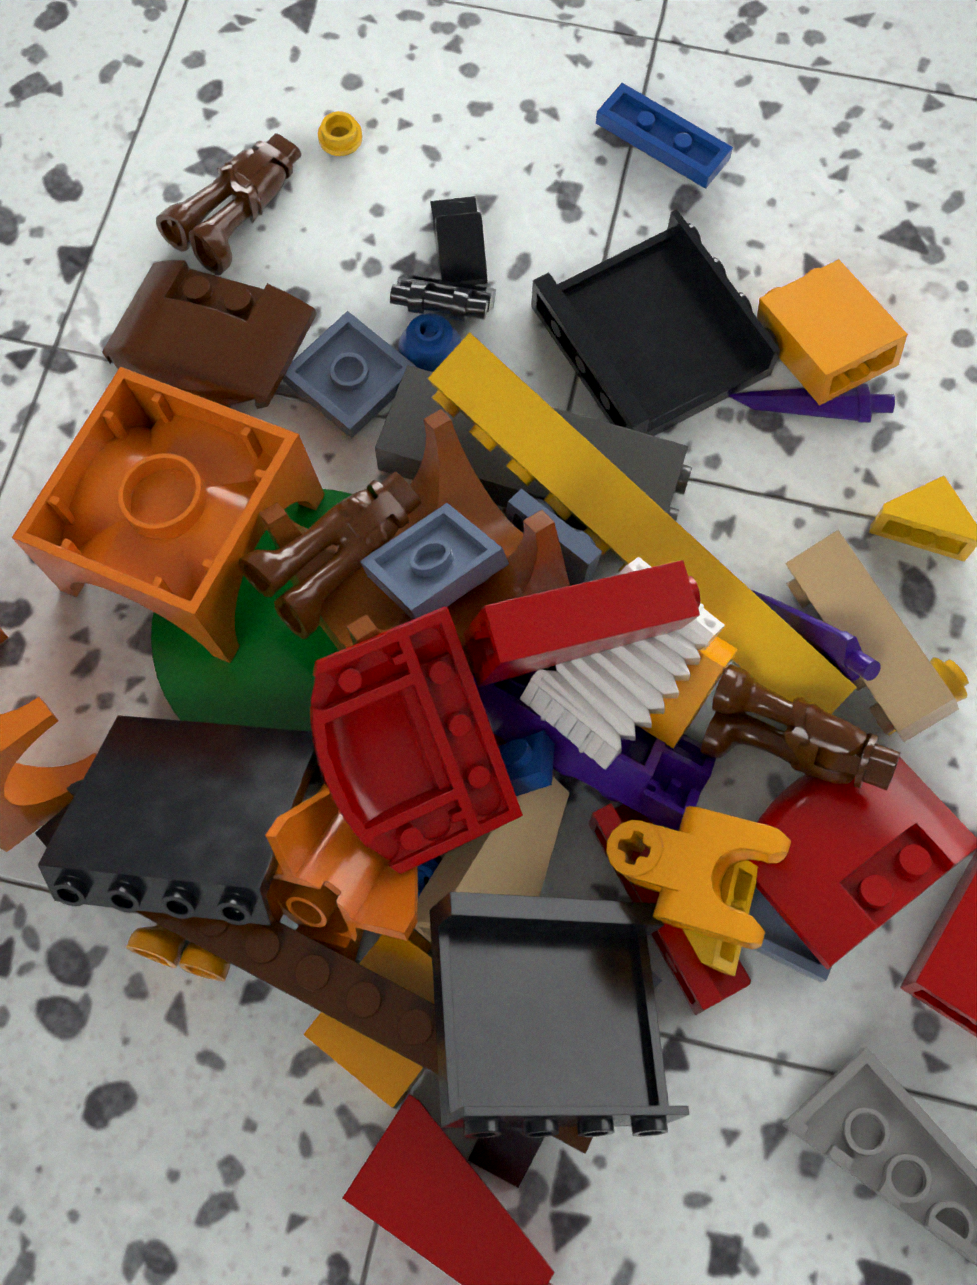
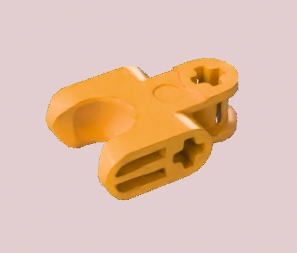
[606,806,791,950]

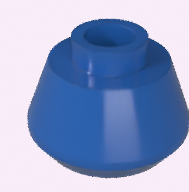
[398,313,462,372]

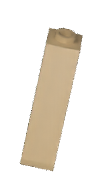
[415,771,569,942]

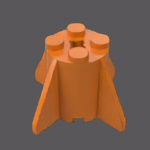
[265,782,418,962]

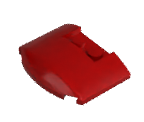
[310,606,523,874]
[748,757,977,970]

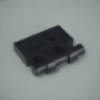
[390,274,496,321]

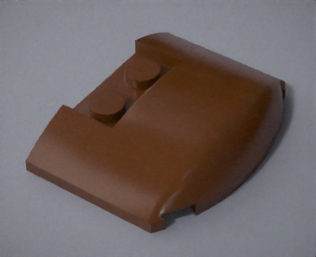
[102,260,317,409]

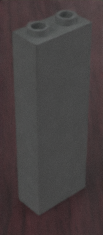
[375,365,692,531]

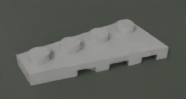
[781,1047,977,1266]

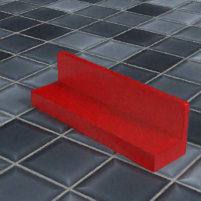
[588,803,751,1015]

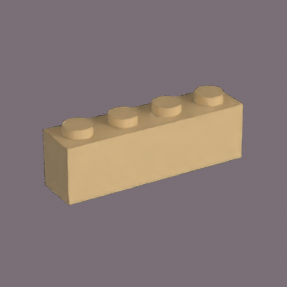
[785,530,959,742]

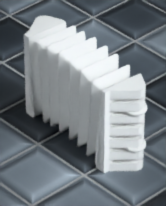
[520,557,725,770]

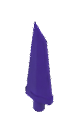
[728,384,895,423]
[752,590,881,681]

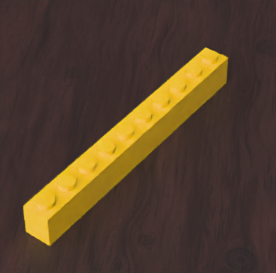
[428,332,857,714]

